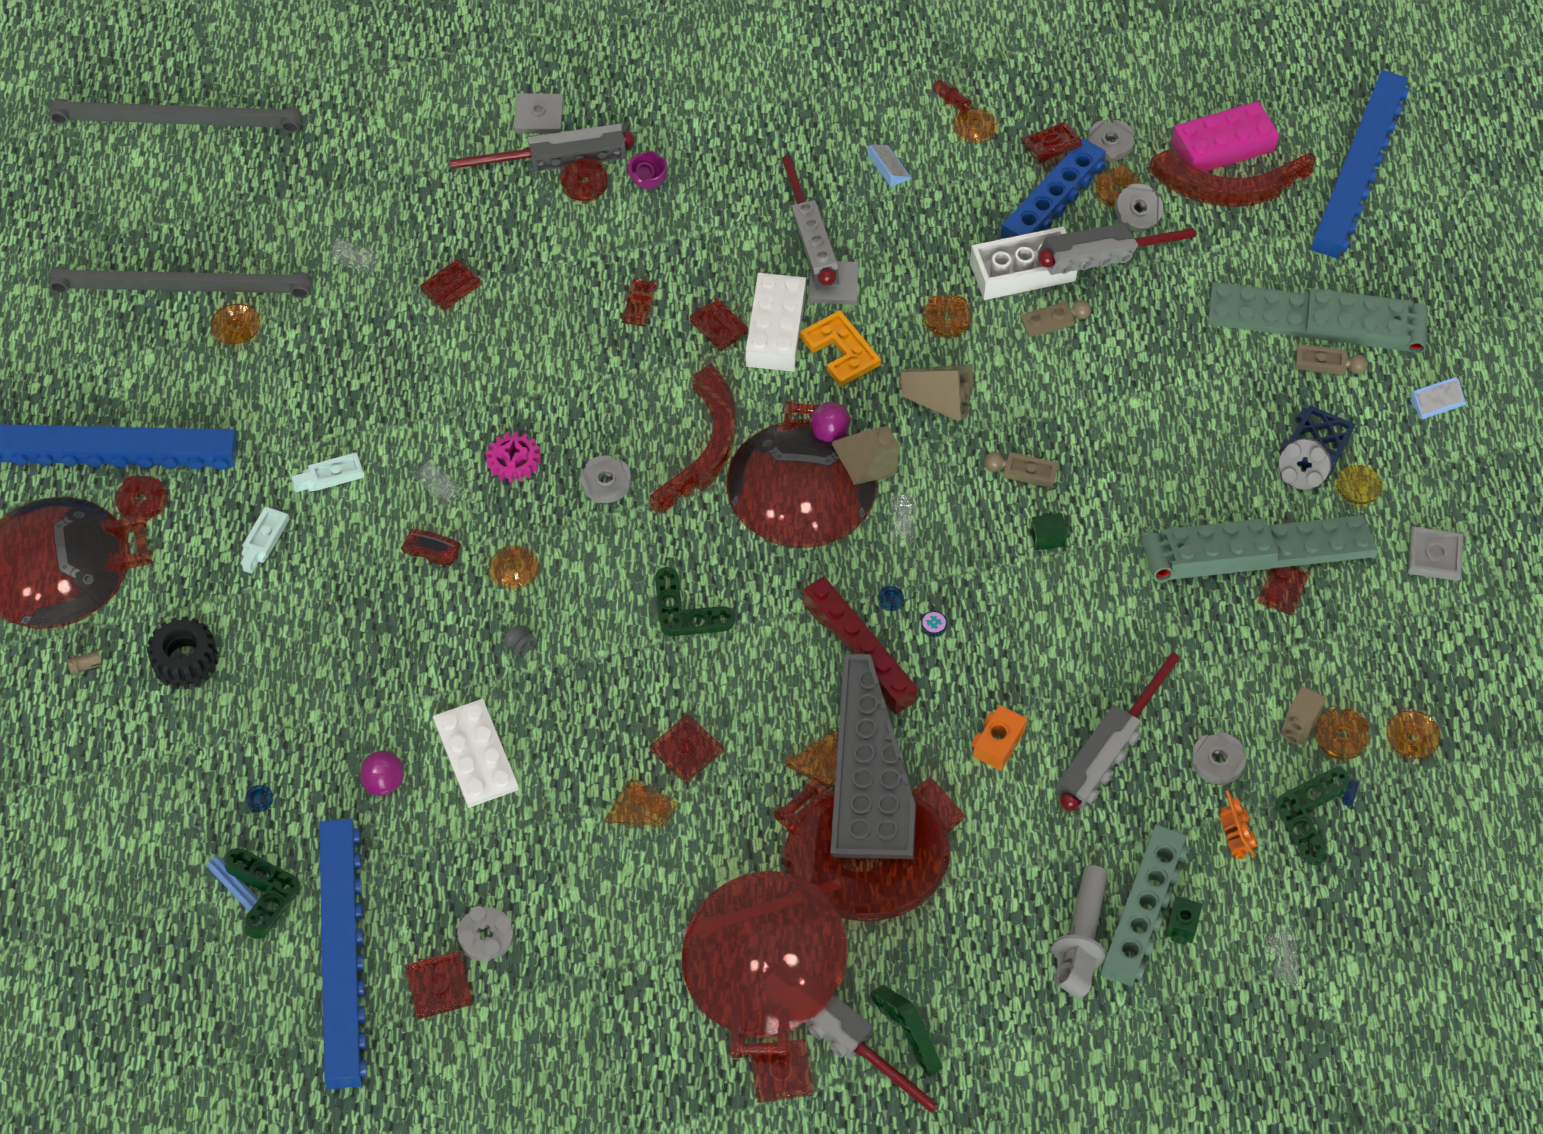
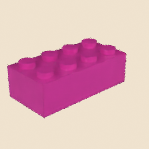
[1171,101,1279,176]

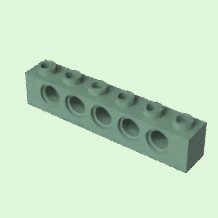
[1101,824,1189,987]

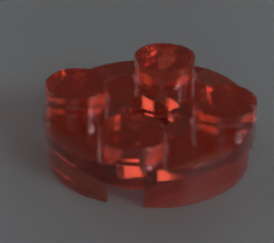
[560,159,608,201]
[115,476,168,522]

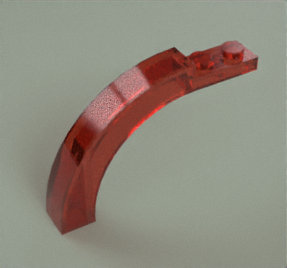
[1149,148,1316,207]
[650,363,736,514]

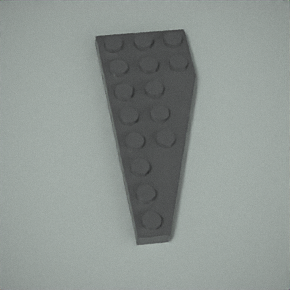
[830,654,916,859]

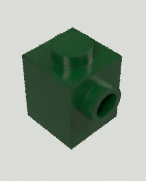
[1030,513,1070,550]
[1165,896,1203,944]

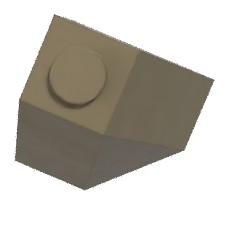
[898,364,974,420]
[832,426,900,485]

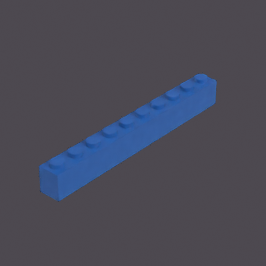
[1311,70,1410,259]
[0,424,239,470]
[319,818,367,1090]

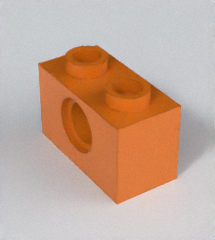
[971,705,1028,771]

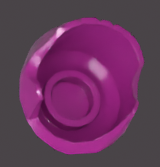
[627,151,668,190]
[811,402,851,442]
[360,750,404,796]

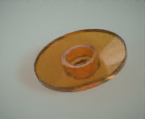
[952,108,999,144]
[211,303,260,344]
[488,546,540,590]
[1386,710,1441,759]

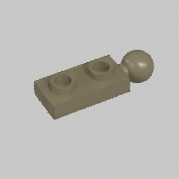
[1020,300,1091,337]
[1295,344,1368,375]
[984,452,1059,489]

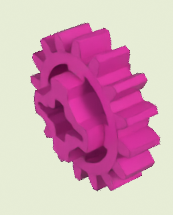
[486,431,541,483]

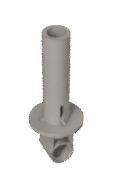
[1052,865,1108,999]

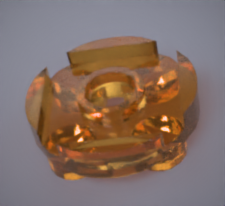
[1095,166,1142,207]
[923,295,972,338]
[1315,708,1370,761]

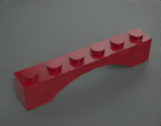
[803,576,918,715]

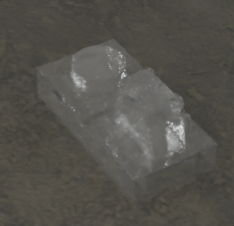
[327,238,381,276]
[413,459,465,508]
[890,493,917,543]
[1263,924,1300,987]

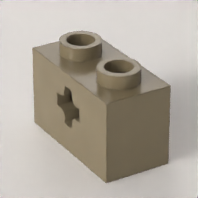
[1280,686,1327,746]

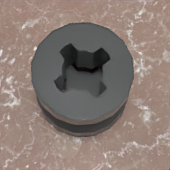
[503,625,537,658]

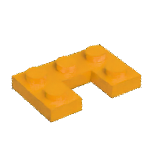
[799,310,881,387]

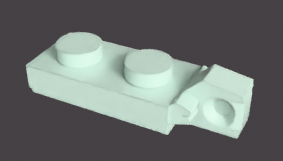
[291,453,365,492]
[241,507,290,574]

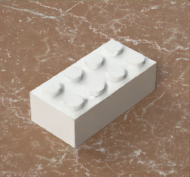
[970,226,1077,300]
[746,273,806,372]

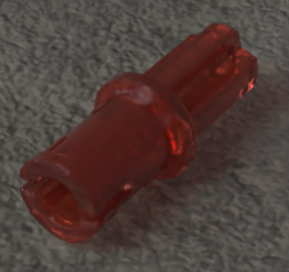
[933,80,972,113]

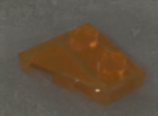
[785,732,838,790]
[604,779,678,827]

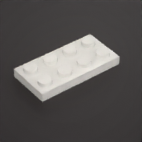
[433,699,519,808]

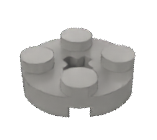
[1088,120,1134,162]
[1115,184,1163,232]
[1279,438,1331,490]
[580,456,631,503]
[1192,732,1246,785]
[457,906,514,961]

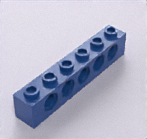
[1000,138,1106,239]

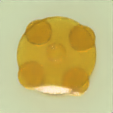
[1333,465,1384,509]

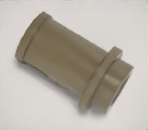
[67,650,102,675]

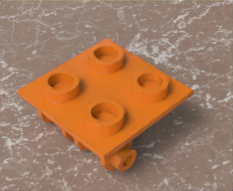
[1219,790,1258,859]

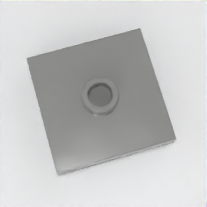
[514,93,563,134]
[808,261,858,305]
[1408,526,1463,581]

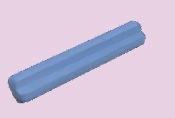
[207,856,267,919]

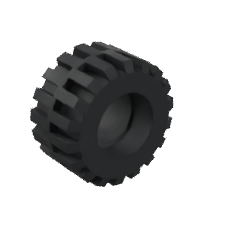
[147,617,219,689]

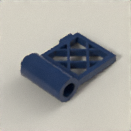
[1279,405,1356,479]

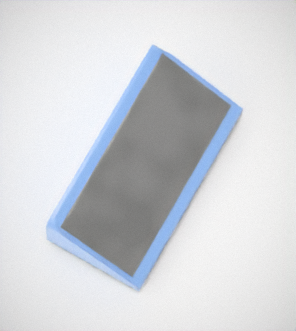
[868,145,911,187]
[1410,377,1466,419]

